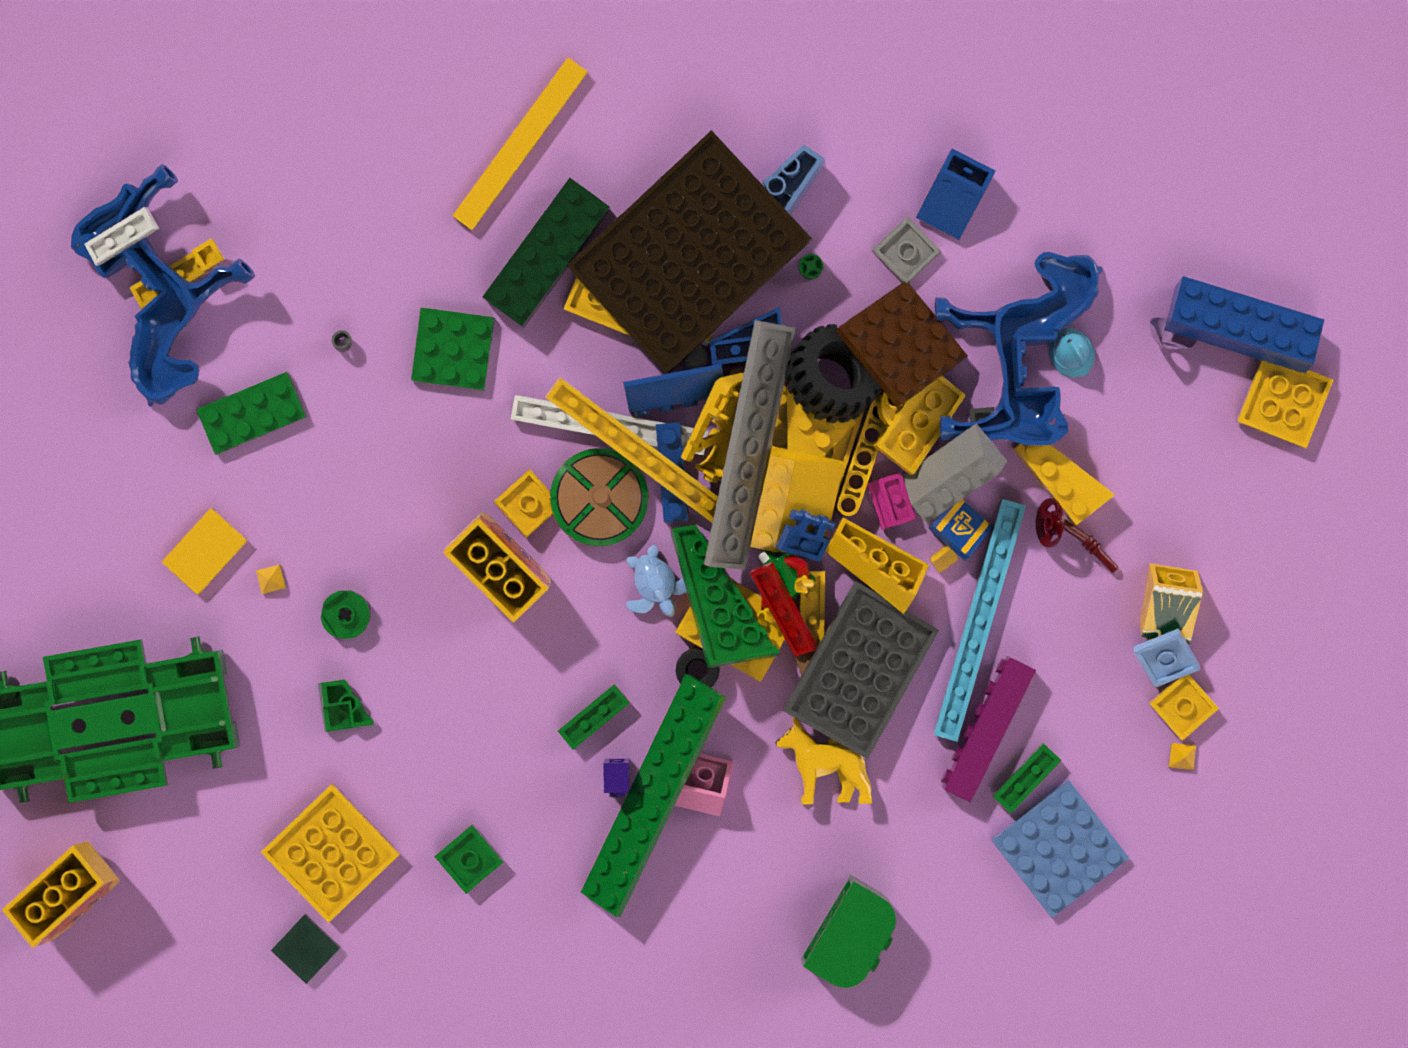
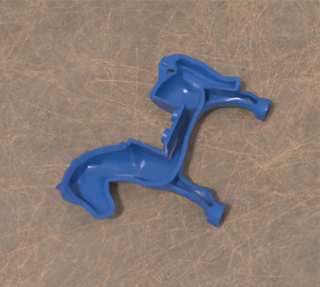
[71,164,255,407]
[935,252,1103,446]

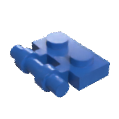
[776,510,835,562]

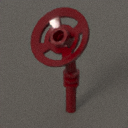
[1036,498,1119,573]

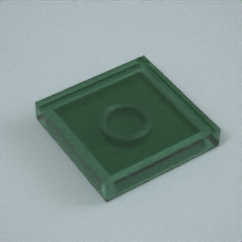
[271,914,341,984]

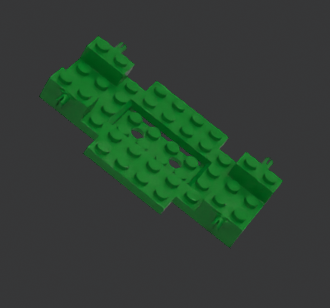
[0,636,240,803]

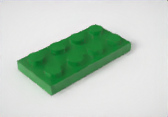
[196,372,307,455]

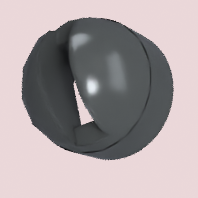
[331,330,352,352]

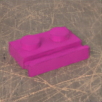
[867,472,916,530]

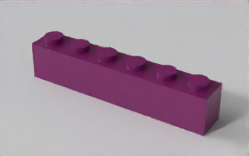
[941,656,1036,803]

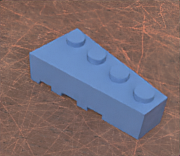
[762,145,826,215]

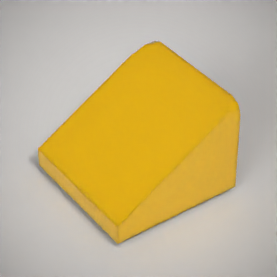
[929,545,958,573]

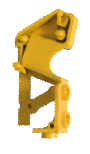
[681,373,744,484]

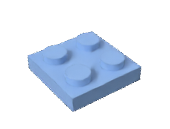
[1133,628,1200,688]

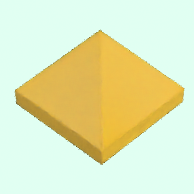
[256,565,286,594]
[1168,743,1196,770]

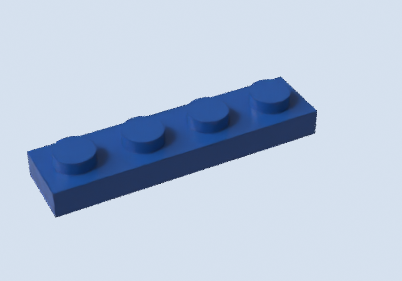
[656,422,688,522]

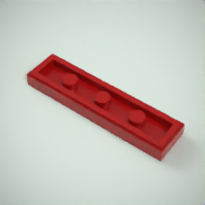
[750,562,818,658]

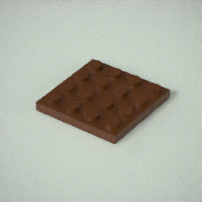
[836,281,968,408]

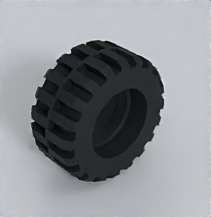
[785,324,882,423]

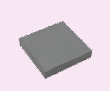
[872,216,941,283]

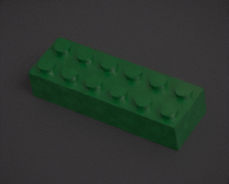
[482,178,611,328]

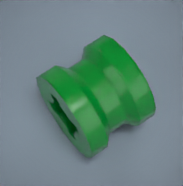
[798,254,823,280]

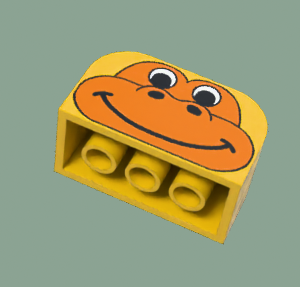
[443,512,551,623]
[2,841,120,948]

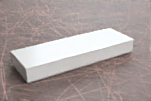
[84,207,159,266]

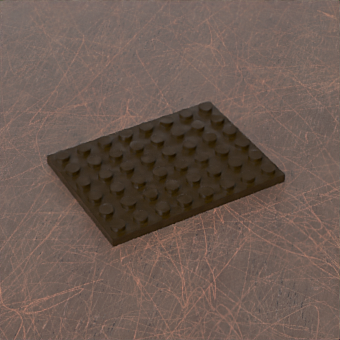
[567,130,813,374]

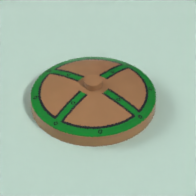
[550,448,648,547]

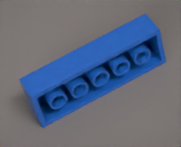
[1164,276,1325,373]

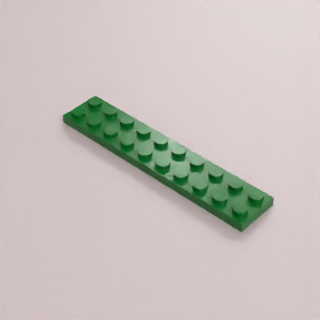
[580,674,726,917]

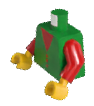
[756,550,816,627]

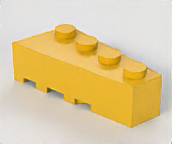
[1012,443,1115,525]
[825,518,929,614]

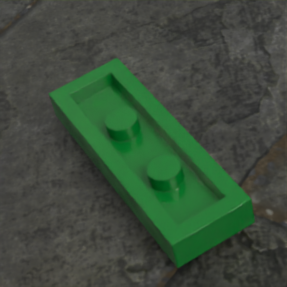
[558,684,630,750]
[992,743,1062,813]

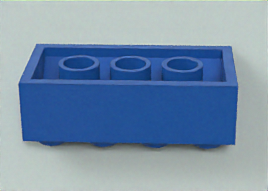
[623,364,723,417]

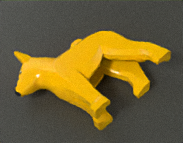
[775,717,872,804]

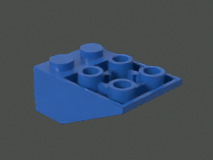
[916,148,996,240]

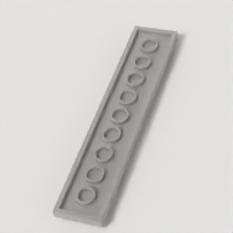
[704,320,796,570]

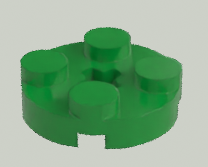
[321,590,371,639]

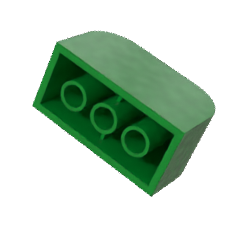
[801,875,896,988]

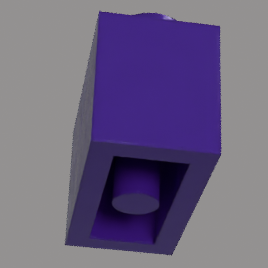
[603,758,630,797]

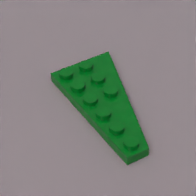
[670,525,780,668]

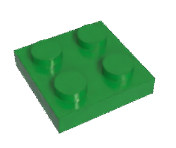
[434,824,504,894]

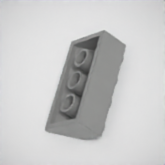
[903,423,1007,523]

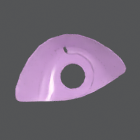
[1150,317,1197,350]

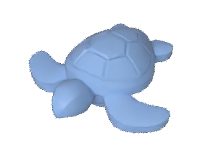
[626,545,687,617]

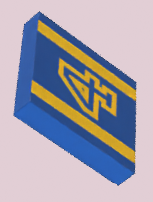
[929,499,993,561]

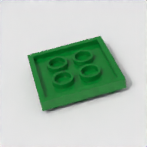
[411,307,495,391]

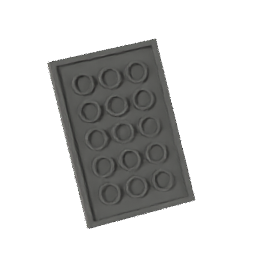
[782,581,939,759]

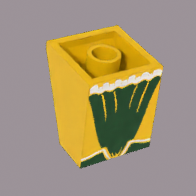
[1139,563,1203,644]

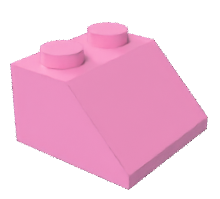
[674,753,733,817]

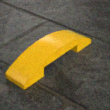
[129,238,225,309]

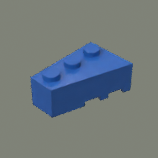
[709,307,782,366]

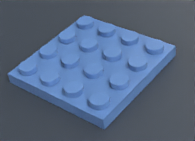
[991,780,1129,918]

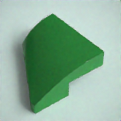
[318,679,374,732]

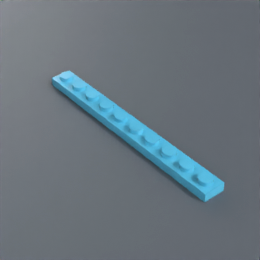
[933,499,1026,742]

